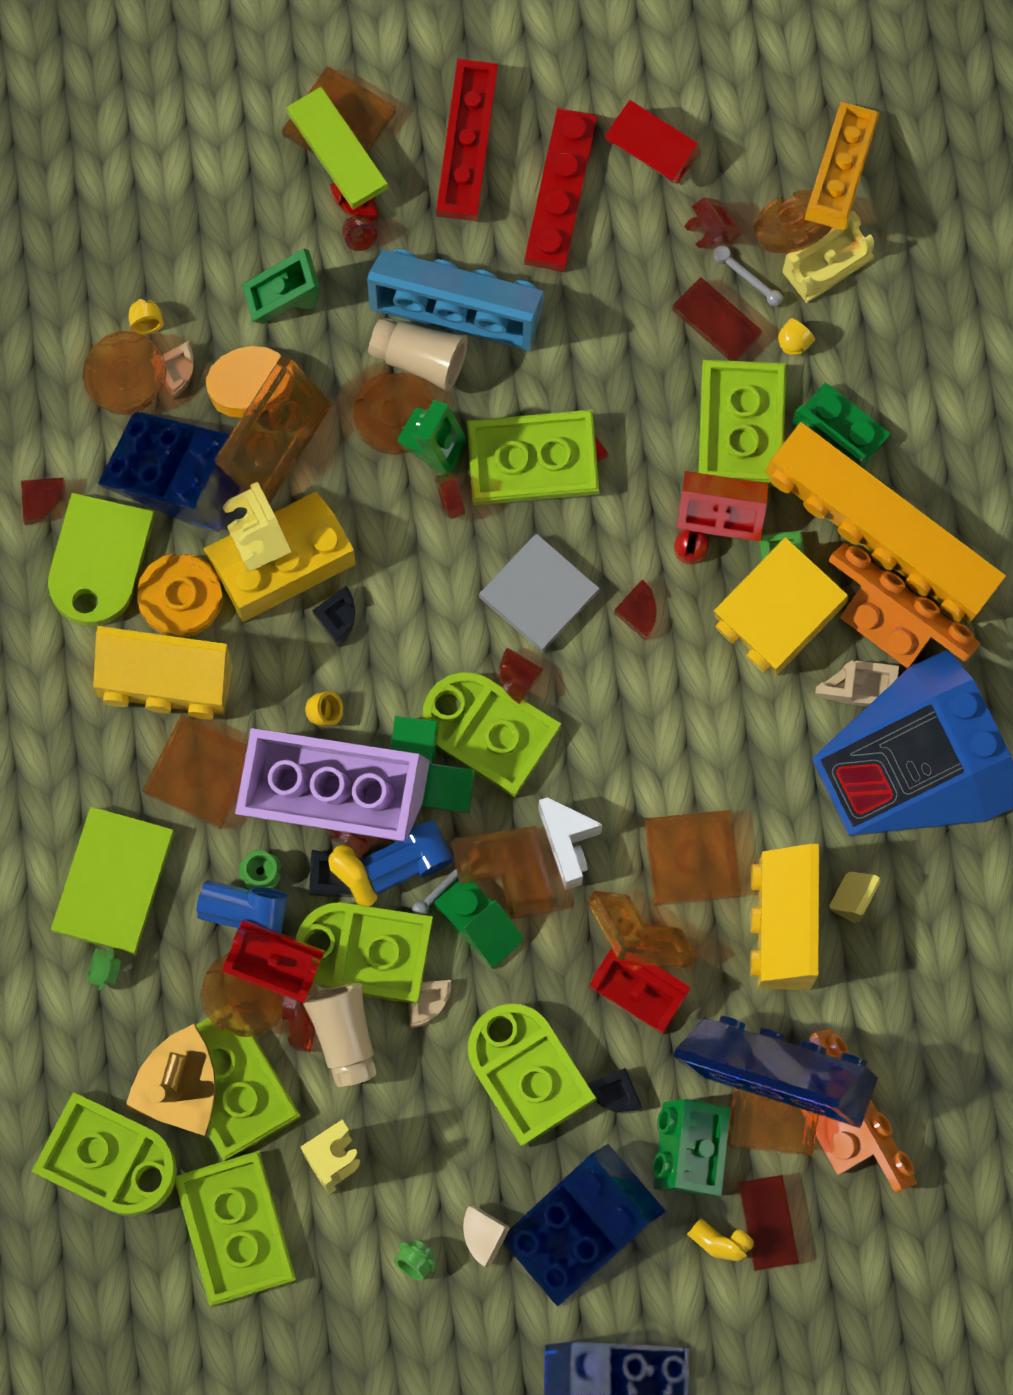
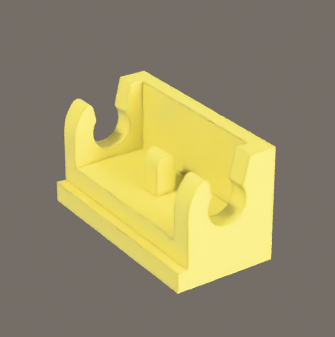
[782,210,874,303]
[223,482,291,572]
[301,1120,360,1194]

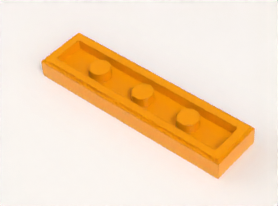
[804,101,880,231]

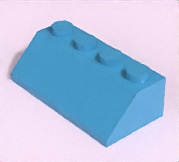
[367,249,544,351]

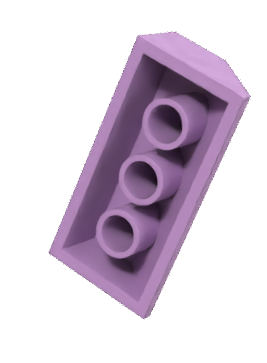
[235,728,430,842]

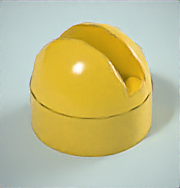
[128,299,164,335]
[778,318,815,355]
[305,691,343,727]

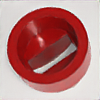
[674,530,708,564]

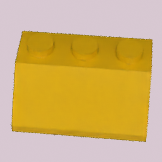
[203,491,356,622]
[93,626,233,719]
[750,844,819,990]

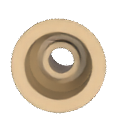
[368,318,468,392]
[303,983,377,1087]

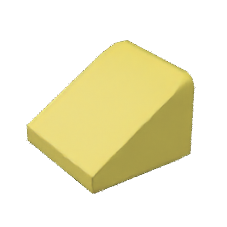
[829,872,881,924]

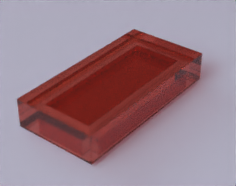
[672,277,762,361]
[738,1175,799,1272]

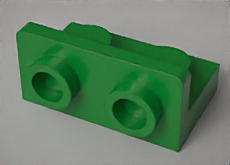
[792,382,891,468]
[652,1099,731,1197]

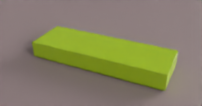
[286,87,388,210]

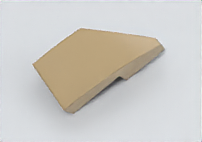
[815,660,899,707]

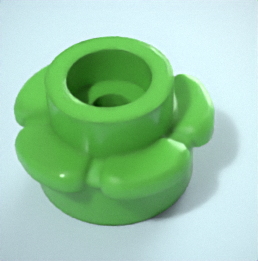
[239,850,281,890]
[87,948,121,991]
[394,1240,436,1281]

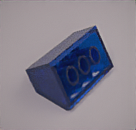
[673,1015,878,1128]

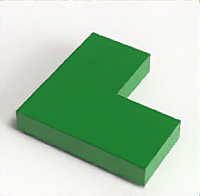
[390,716,476,813]

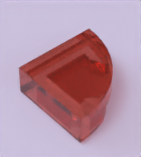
[21,477,65,525]
[614,579,657,641]
[498,647,543,704]
[325,829,370,860]
[282,997,316,1052]

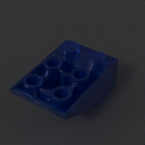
[98,411,255,532]
[503,1144,667,1307]
[544,1342,689,1395]

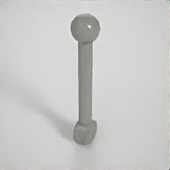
[714,245,783,306]
[412,848,482,915]

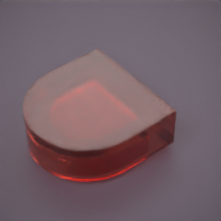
[434,472,465,520]

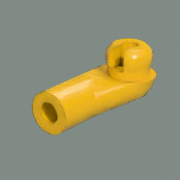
[328,845,377,906]
[687,1218,754,1262]

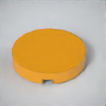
[206,346,291,418]
[137,554,223,638]

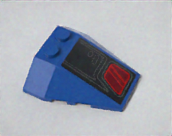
[812,650,1013,837]

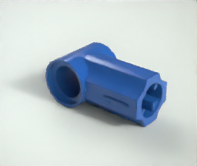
[360,821,454,895]
[196,880,288,933]

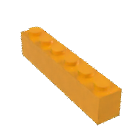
[765,422,1006,624]

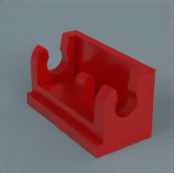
[604,99,700,184]
[676,471,768,541]
[221,919,325,1003]
[589,940,691,1035]

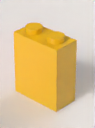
[714,537,848,676]

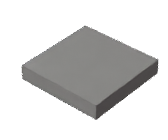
[479,533,599,653]

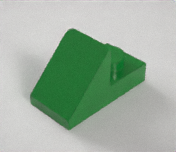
[242,249,320,324]
[397,399,468,477]
[434,874,525,969]

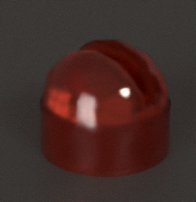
[342,214,377,251]

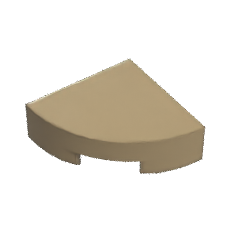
[152,341,195,400]
[409,980,451,1028]
[463,1205,510,1267]

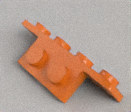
[828,543,981,669]
[795,1028,917,1193]

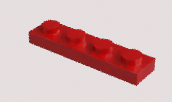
[436,58,498,222]
[524,108,598,272]

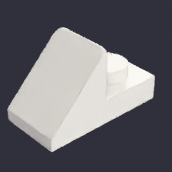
[538,797,602,890]

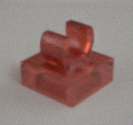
[684,197,741,249]

